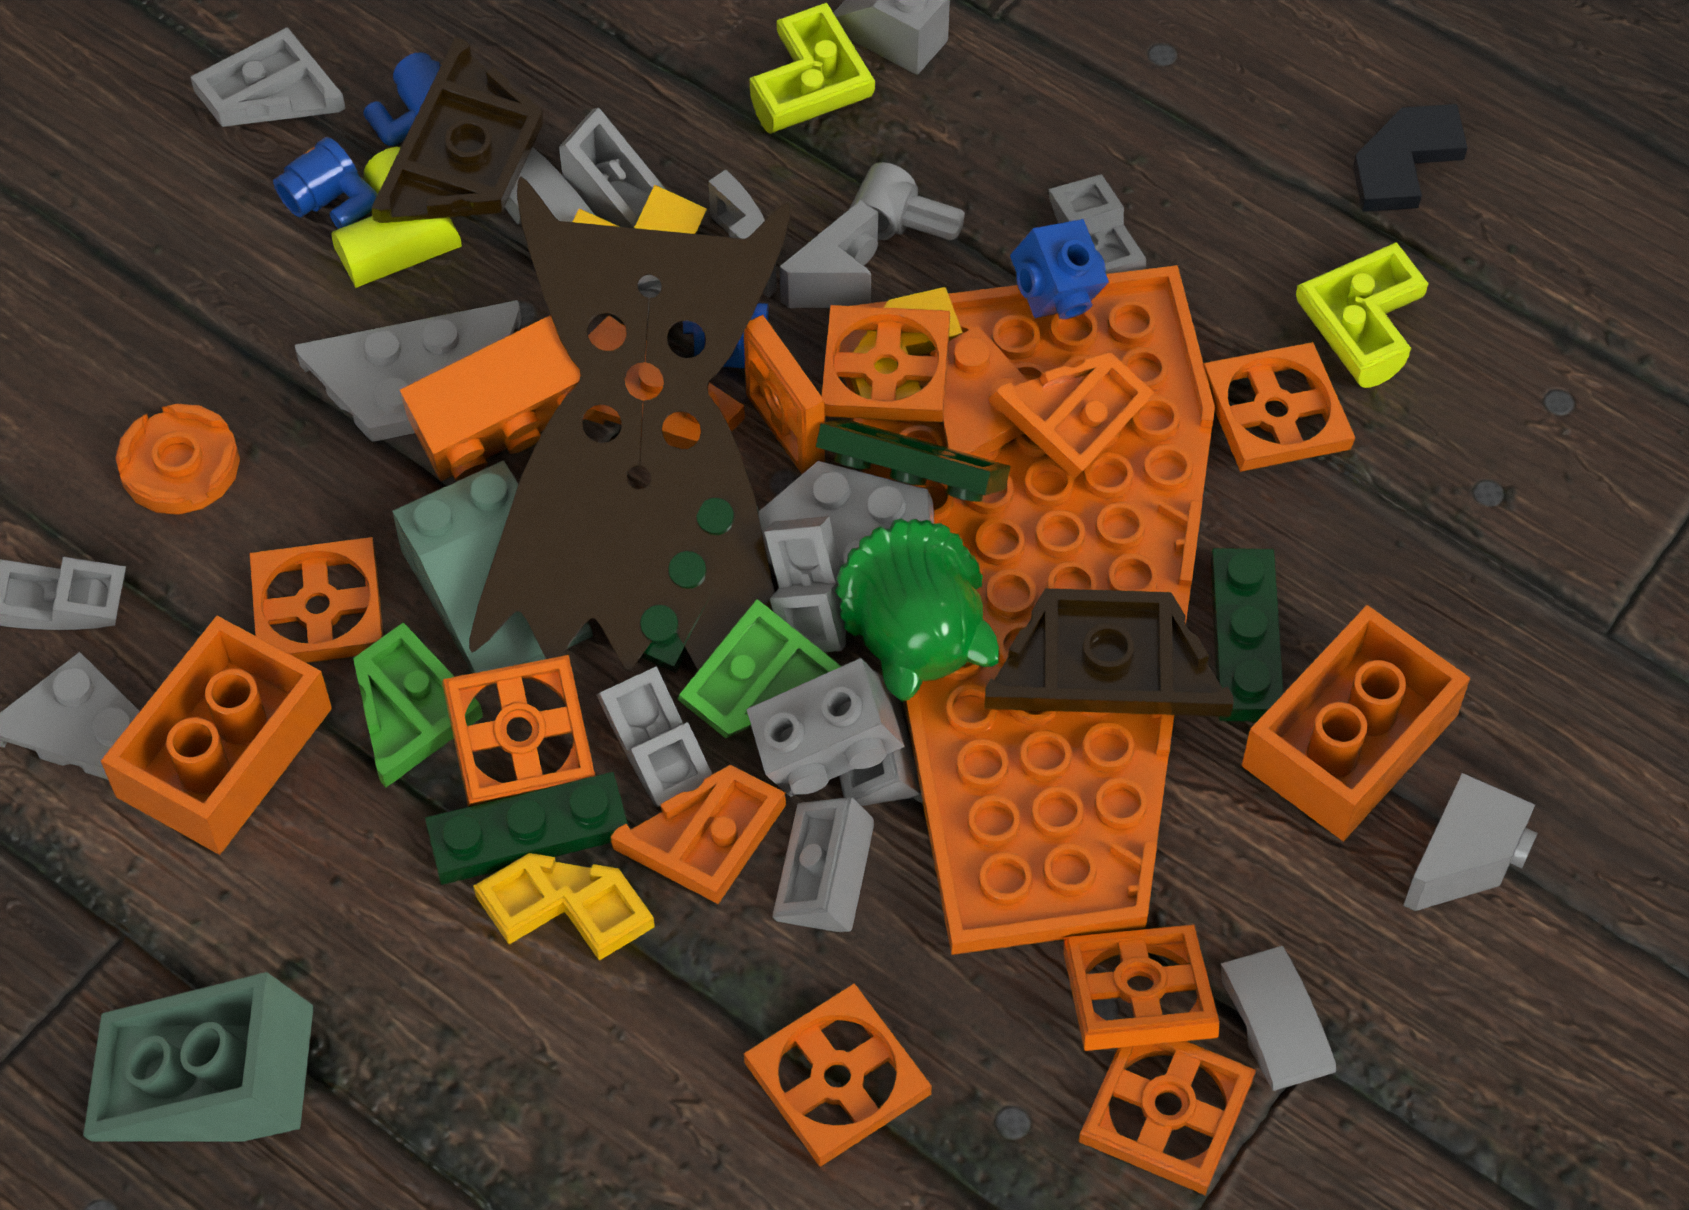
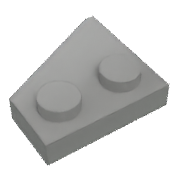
[190,27,346,127]
[0,652,140,780]

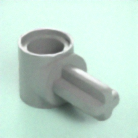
[849,163,965,240]

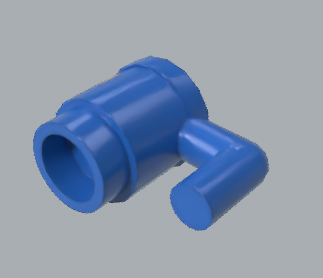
[363,52,441,147]
[273,137,378,229]

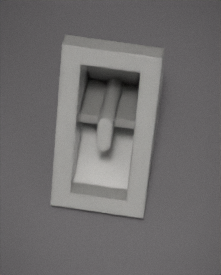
[559,107,666,228]

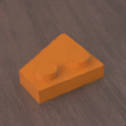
[988,352,1155,480]
[611,765,786,904]

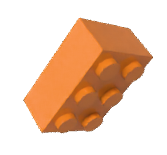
[400,315,595,482]
[1242,605,1470,842]
[101,616,332,855]

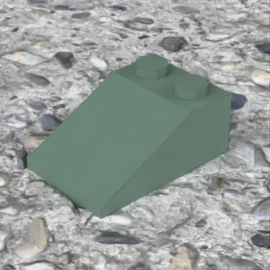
[392,460,593,673]
[83,972,314,1142]

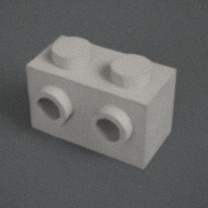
[747,658,905,797]

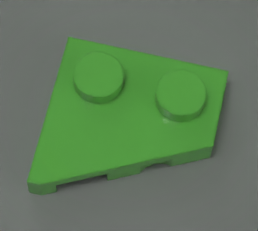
[677,599,842,738]
[353,622,483,787]

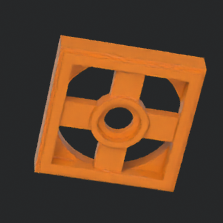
[821,305,950,422]
[744,315,825,474]
[1203,342,1356,472]
[250,537,384,663]
[442,655,595,807]
[1064,924,1219,1051]
[744,983,932,1167]
[1079,1041,1256,1196]

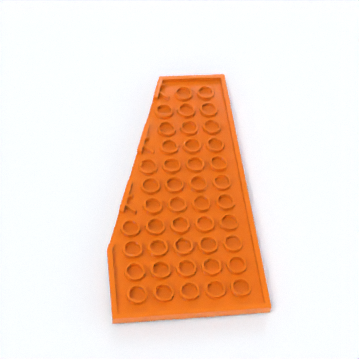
[840,265,1215,955]

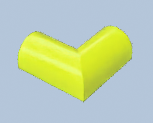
[750,2,875,134]
[331,147,462,288]
[1296,242,1428,388]

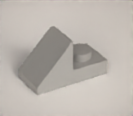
[780,200,878,308]

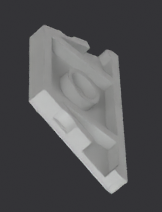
[295,300,522,442]
[758,461,935,575]

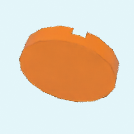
[116,404,240,515]

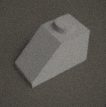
[833,0,950,75]
[1403,773,1538,911]

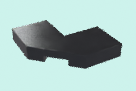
[1353,104,1468,212]

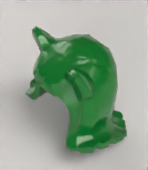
[835,518,999,701]

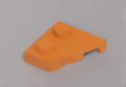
[930,325,1028,458]

